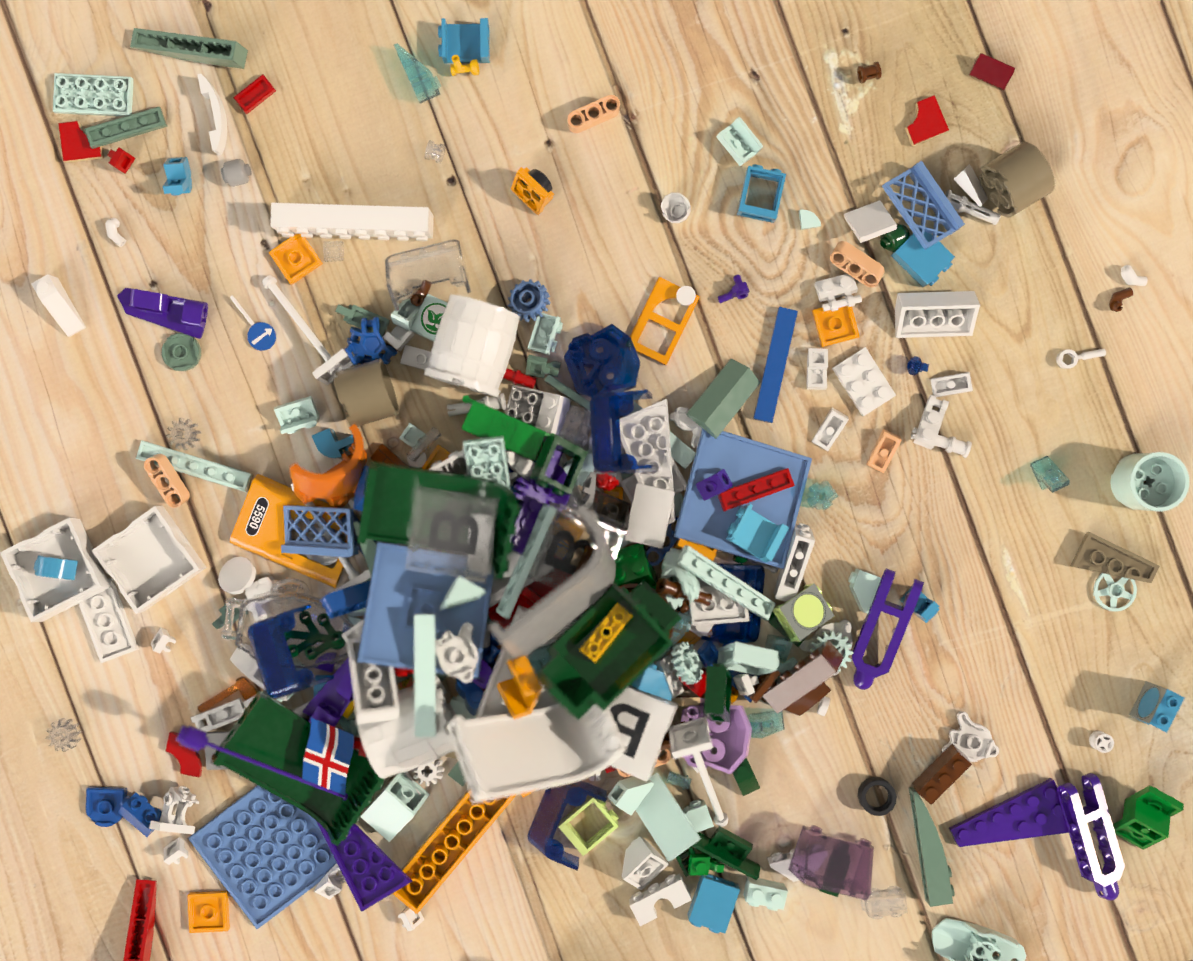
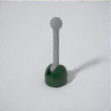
[733,555,778,573]

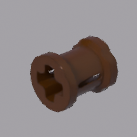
[857,61,882,84]

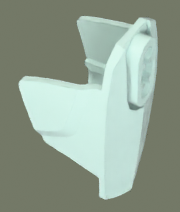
[932,918,1026,961]

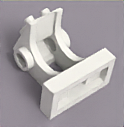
[149,786,199,834]

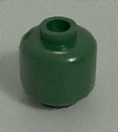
[880,223,910,252]

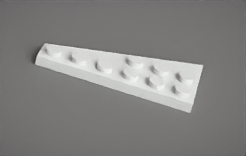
[614,399,676,524]

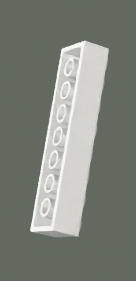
[271,203,434,241]

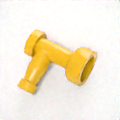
[450,55,479,76]

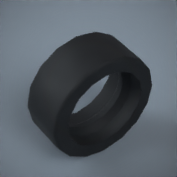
[858,777,897,816]

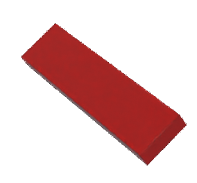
[718,468,795,511]

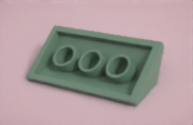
[686,359,761,439]

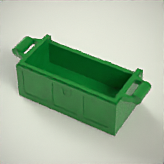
[462,395,555,461]

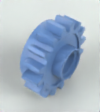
[508,279,551,322]

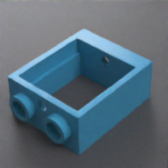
[737,164,786,223]

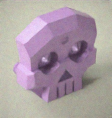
[681,698,752,774]

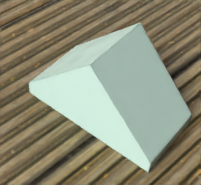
[391,297,421,331]

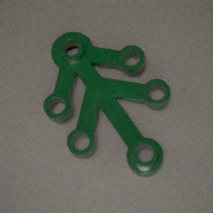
[273,611,346,660]

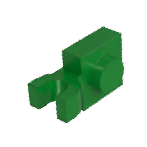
[688,854,724,876]

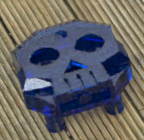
[564,324,641,402]

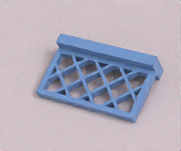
[882,161,965,250]
[281,505,359,557]

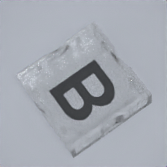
[405,486,499,583]
[527,502,625,589]

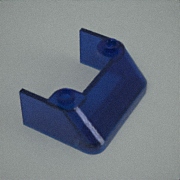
[590,389,657,474]
[701,562,765,644]
[247,604,335,699]
[528,780,607,871]

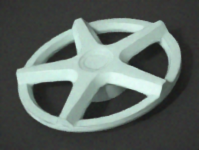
[1093,573,1137,612]

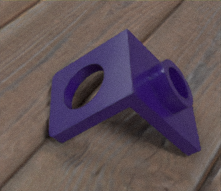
[696,469,733,501]

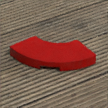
[166,731,202,778]

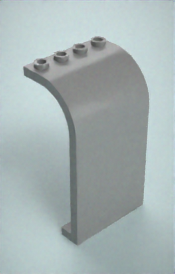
[489,505,616,659]

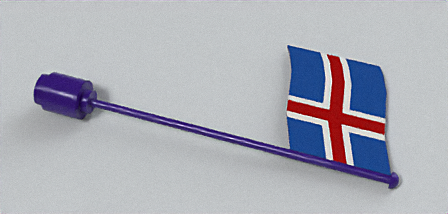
[176,717,354,800]

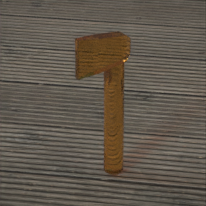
[197,676,258,713]

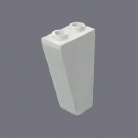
[774,523,815,602]

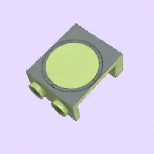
[773,583,835,642]

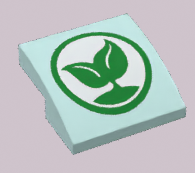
[410,294,447,342]

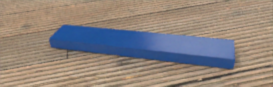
[753,307,798,423]

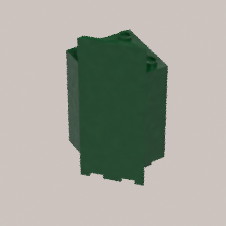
[536,580,682,720]

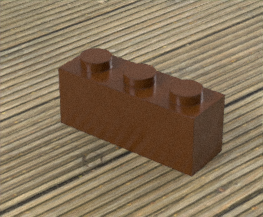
[912,743,972,805]

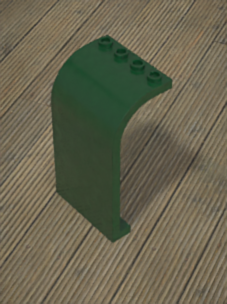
[358,461,520,579]
[212,691,384,846]

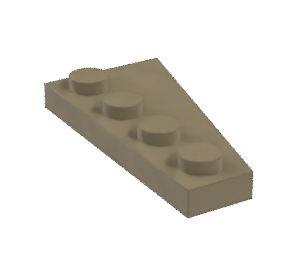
[1070,532,1160,583]

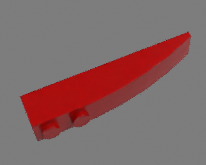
[123,879,157,961]

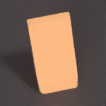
[866,429,902,473]

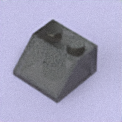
[591,489,631,531]

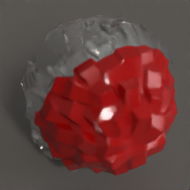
[594,461,622,491]

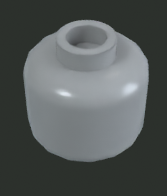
[221,159,252,187]

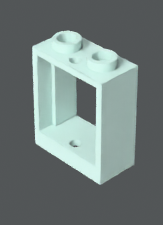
[717,642,779,676]

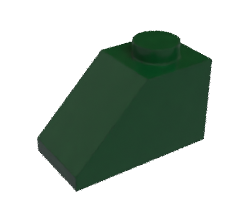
[733,758,760,796]

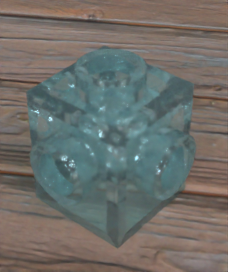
[806,481,838,510]

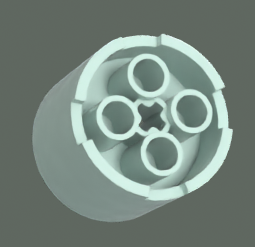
[1110,452,1190,511]

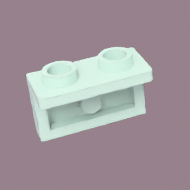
[716,117,763,166]
[528,313,563,356]
[274,396,320,434]

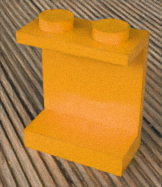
[497,656,543,720]

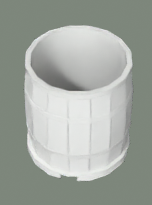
[424,294,520,398]
[358,676,456,779]

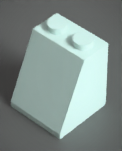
[360,772,430,842]

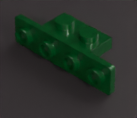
[692,826,761,880]

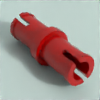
[502,368,537,389]

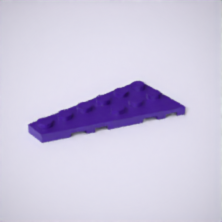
[949,778,1079,847]
[316,821,412,912]

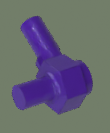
[718,275,750,303]

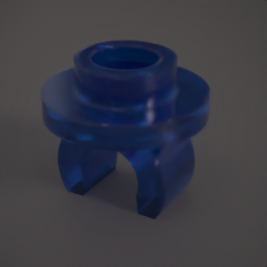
[907,356,929,376]

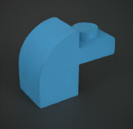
[162,157,192,196]
[312,428,354,458]
[34,555,78,580]
[900,587,940,623]

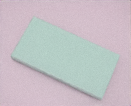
[53,73,134,117]
[463,436,511,490]
[636,773,701,862]

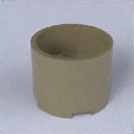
[979,142,1055,218]
[334,359,399,427]

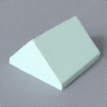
[440,576,486,611]

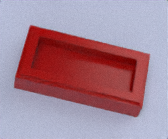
[233,74,276,114]

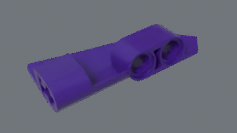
[117,288,208,339]
[302,658,354,727]

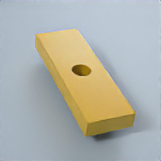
[580,603,633,662]

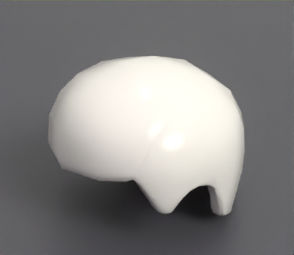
[661,192,691,223]

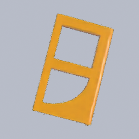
[625,277,700,365]

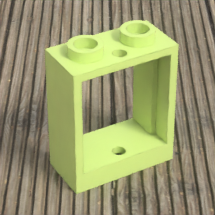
[558,792,619,856]

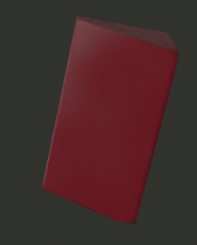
[969,53,1015,90]

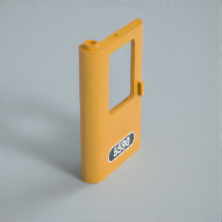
[230,474,348,588]

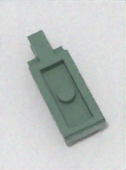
[335,304,390,338]

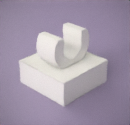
[151,627,176,654]
[733,674,759,695]
[164,837,188,865]
[398,907,424,931]

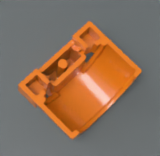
[290,424,367,508]

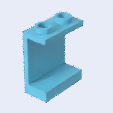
[726,504,789,563]

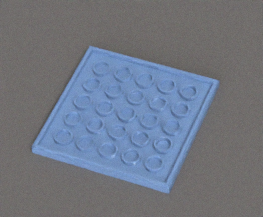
[188,785,337,929]

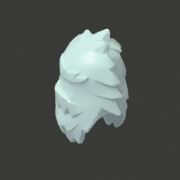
[661,548,700,610]

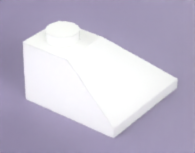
[622,836,669,890]

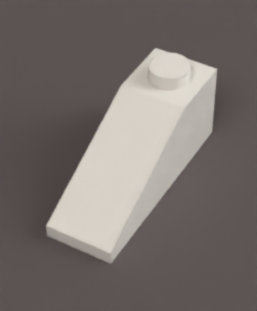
[31,274,86,337]

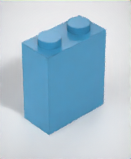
[891,232,955,287]
[687,873,740,933]

